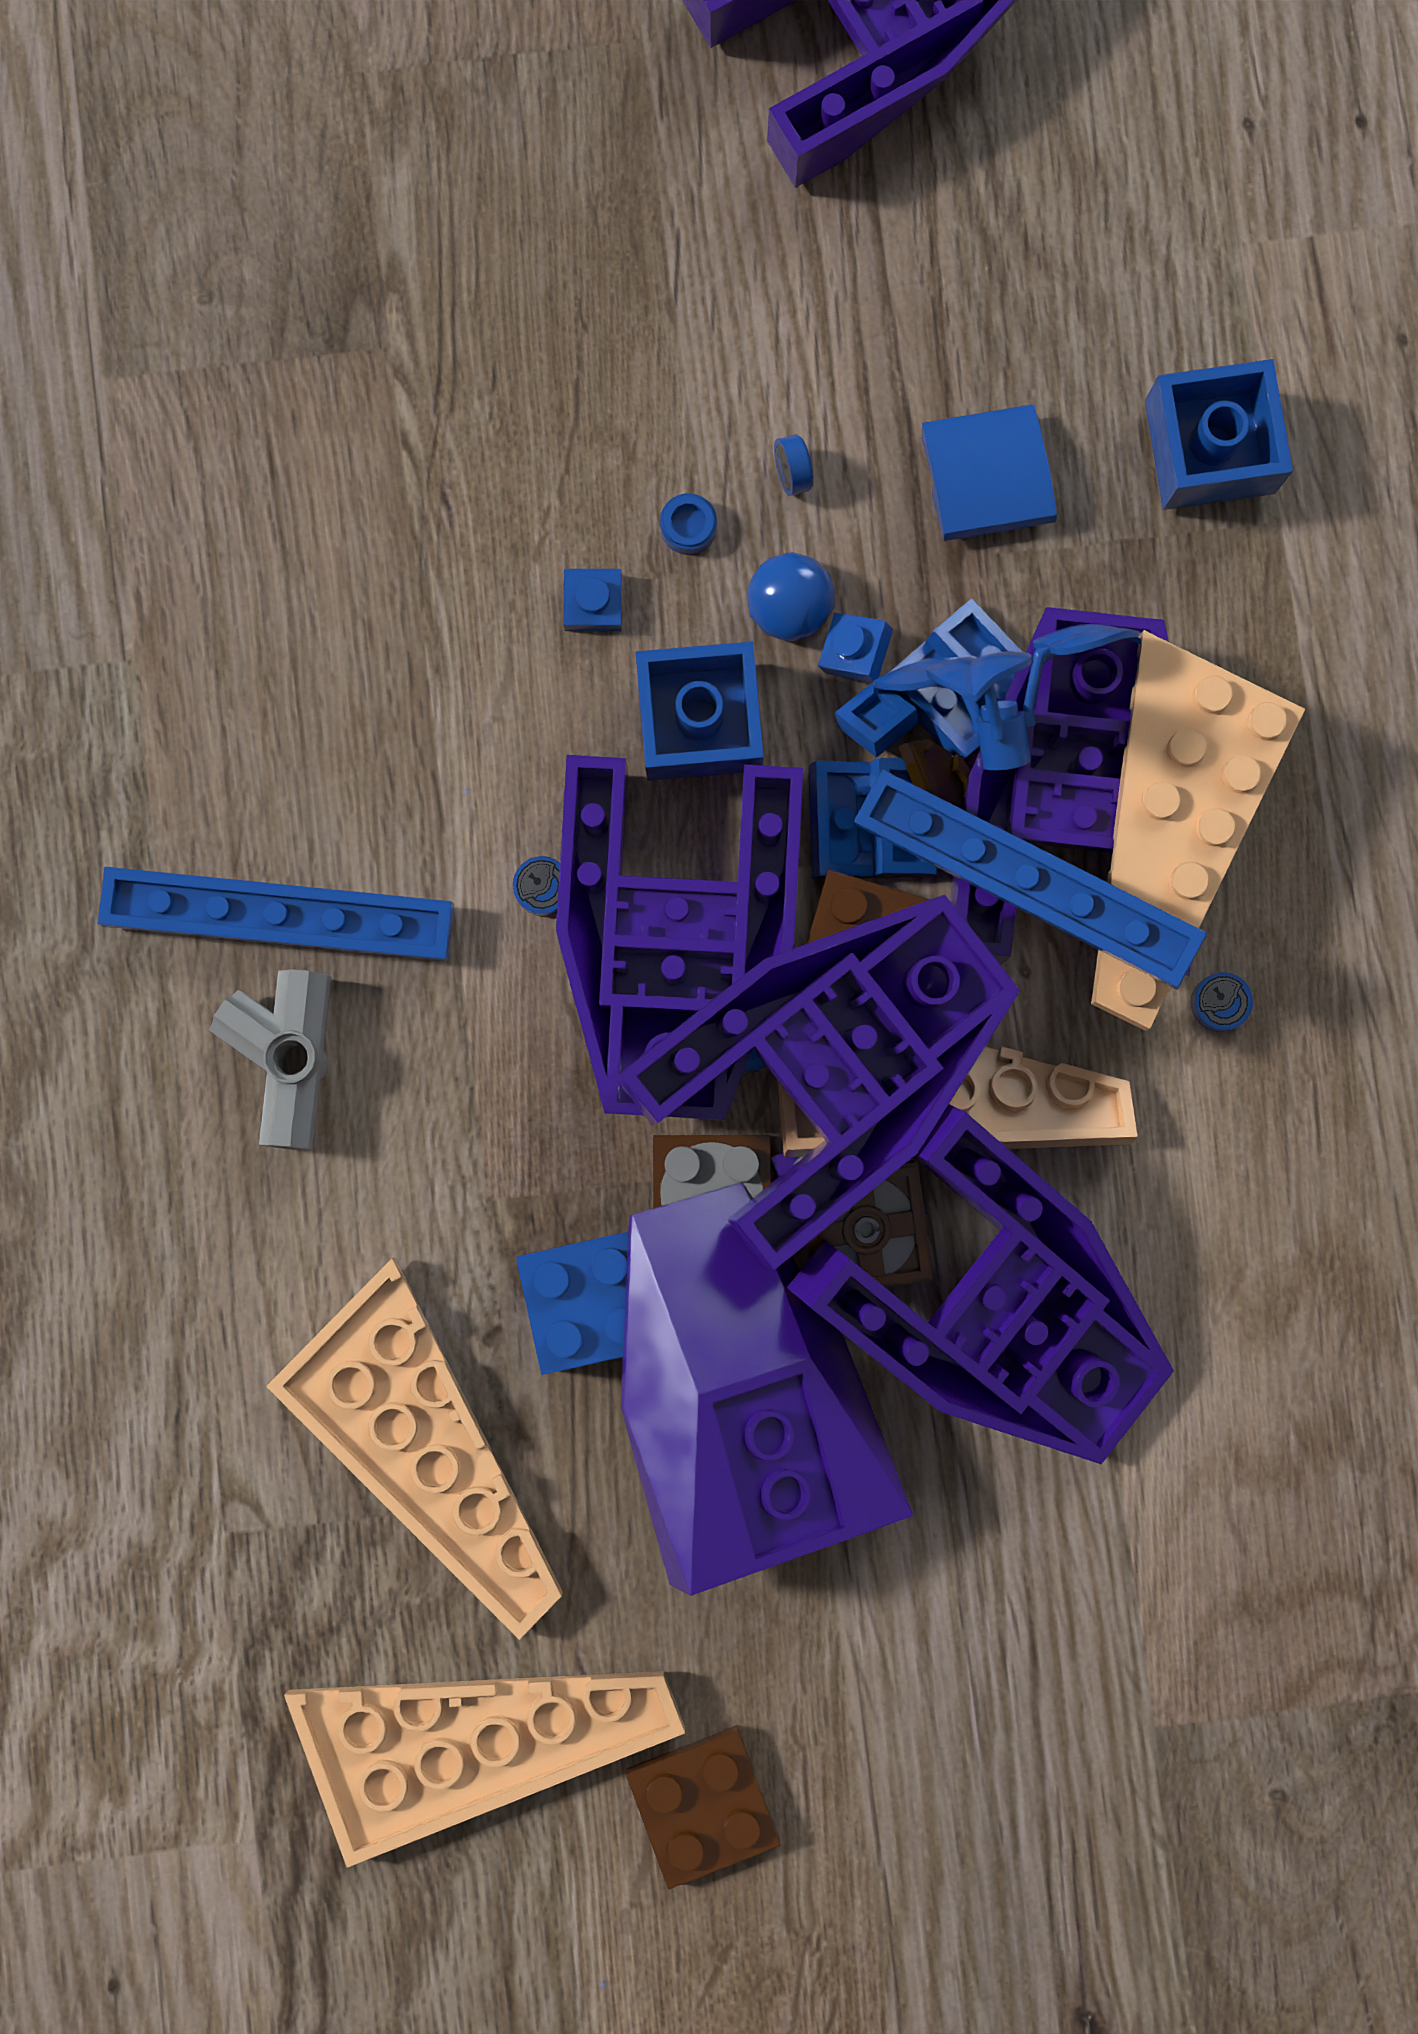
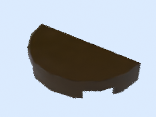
[898,739,971,810]

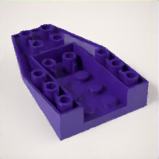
[621,1182,914,1596]

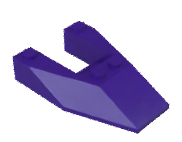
[683,0,1017,188]
[950,607,1191,979]
[556,755,803,1120]
[614,894,1020,1270]
[787,1104,1174,1464]

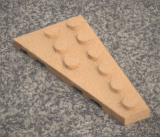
[1091,630,1305,1031]
[777,1046,1138,1157]
[266,1258,563,1640]
[284,1671,685,1868]

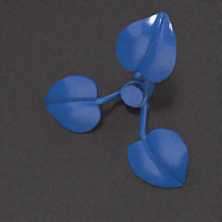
[873,624,1142,770]

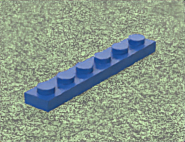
[853,769,1207,990]
[97,867,455,961]

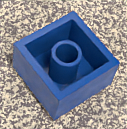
[1145,359,1293,510]
[635,641,763,781]
[516,1231,628,1375]

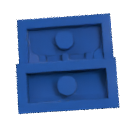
[921,404,1057,541]
[888,598,1022,760]
[808,758,937,879]

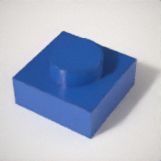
[563,569,622,631]
[818,612,894,682]
[835,682,918,758]

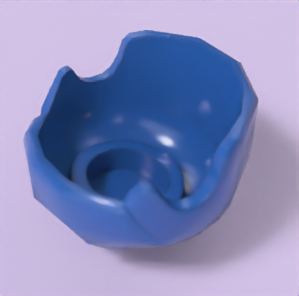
[747,552,836,642]

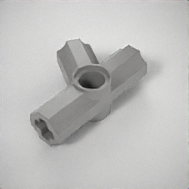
[209,969,332,1150]

